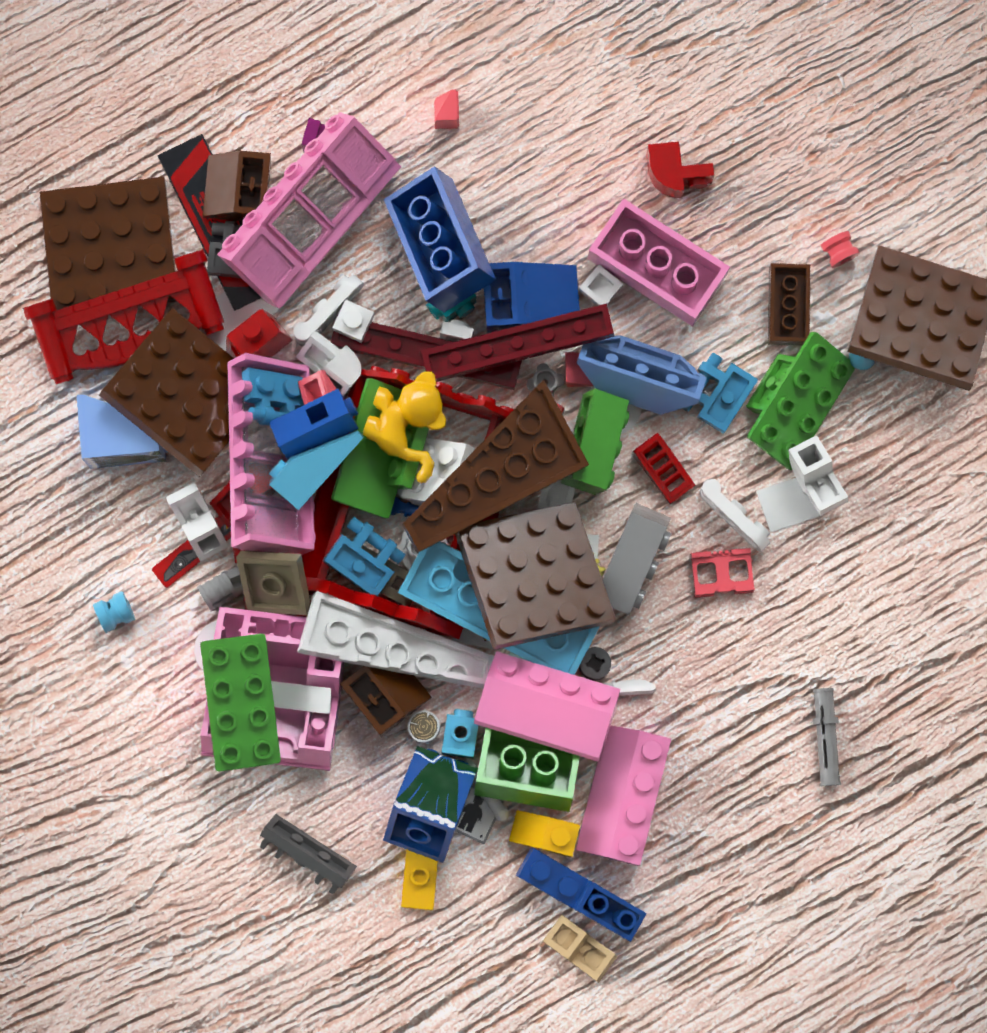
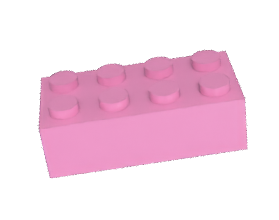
[587,198,730,327]

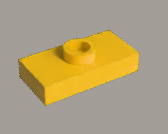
[401,849,438,910]

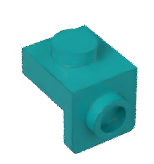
[426,294,477,322]

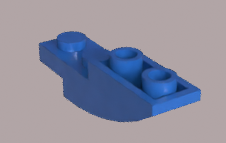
[516,847,647,942]

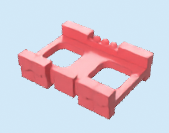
[690,548,755,598]

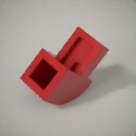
[646,142,714,198]

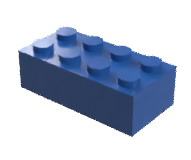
[383,166,496,313]

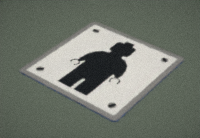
[456,786,504,844]

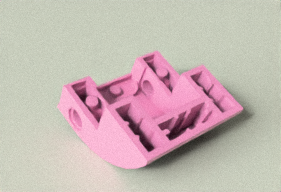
[200,607,345,771]

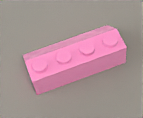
[474,651,621,762]
[576,726,671,866]

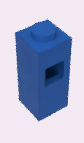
[269,389,359,460]

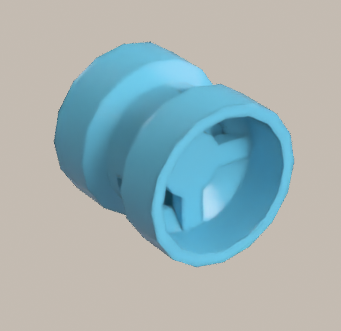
[93,591,136,633]

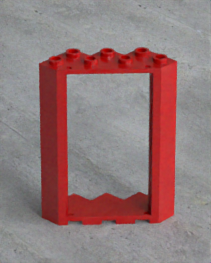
[301,366,514,639]

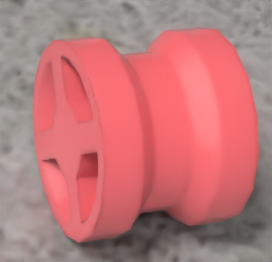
[821,231,860,268]

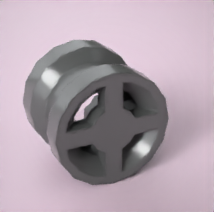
[579,647,611,681]

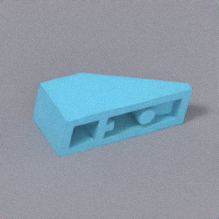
[269,430,364,510]

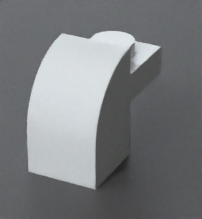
[296,331,361,397]
[789,435,848,516]
[166,482,229,562]

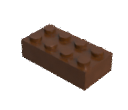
[768,263,811,346]

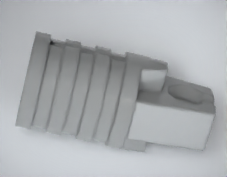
[197,566,243,612]

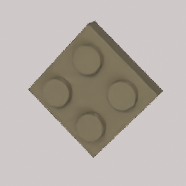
[236,551,311,615]

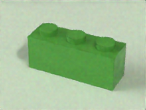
[561,388,629,495]

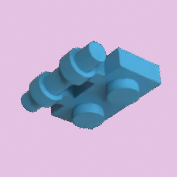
[682,353,758,434]
[242,367,304,426]
[322,517,406,596]

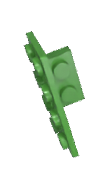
[746,332,855,470]
[331,378,429,519]
[200,633,281,772]

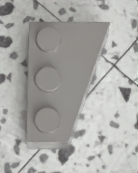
[602,503,672,615]

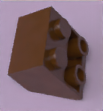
[203,150,271,222]
[340,666,432,738]

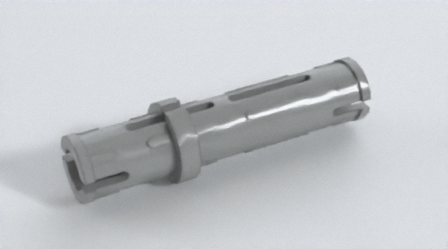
[813,688,841,786]

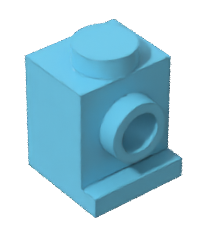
[442,709,479,759]

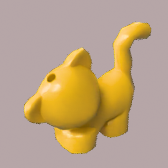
[363,372,446,483]

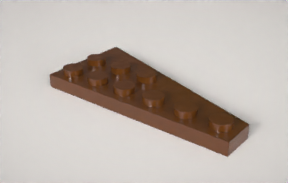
[402,379,589,553]

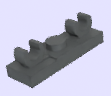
[260,814,357,894]

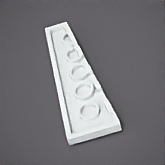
[297,591,494,689]

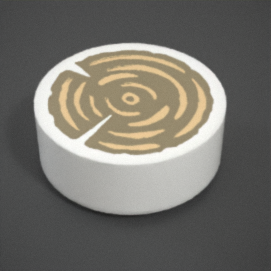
[408,710,440,743]

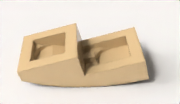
[543,915,618,983]

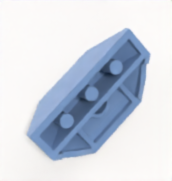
[577,335,706,415]

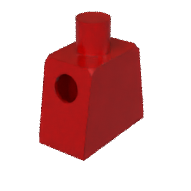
[226,309,293,358]

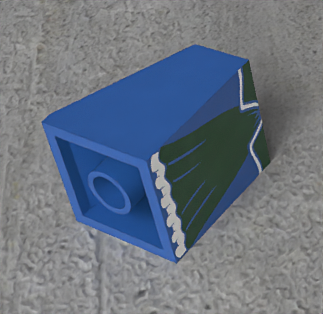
[383,746,478,863]

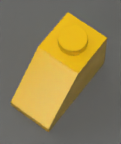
[509,810,580,858]

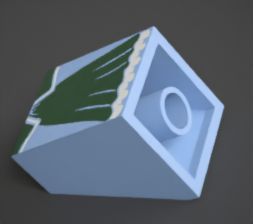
[77,395,168,469]

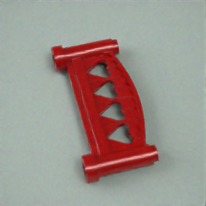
[22,249,224,384]

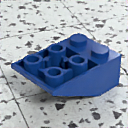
[483,262,580,334]

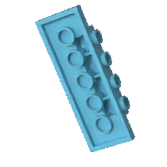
[398,542,600,675]

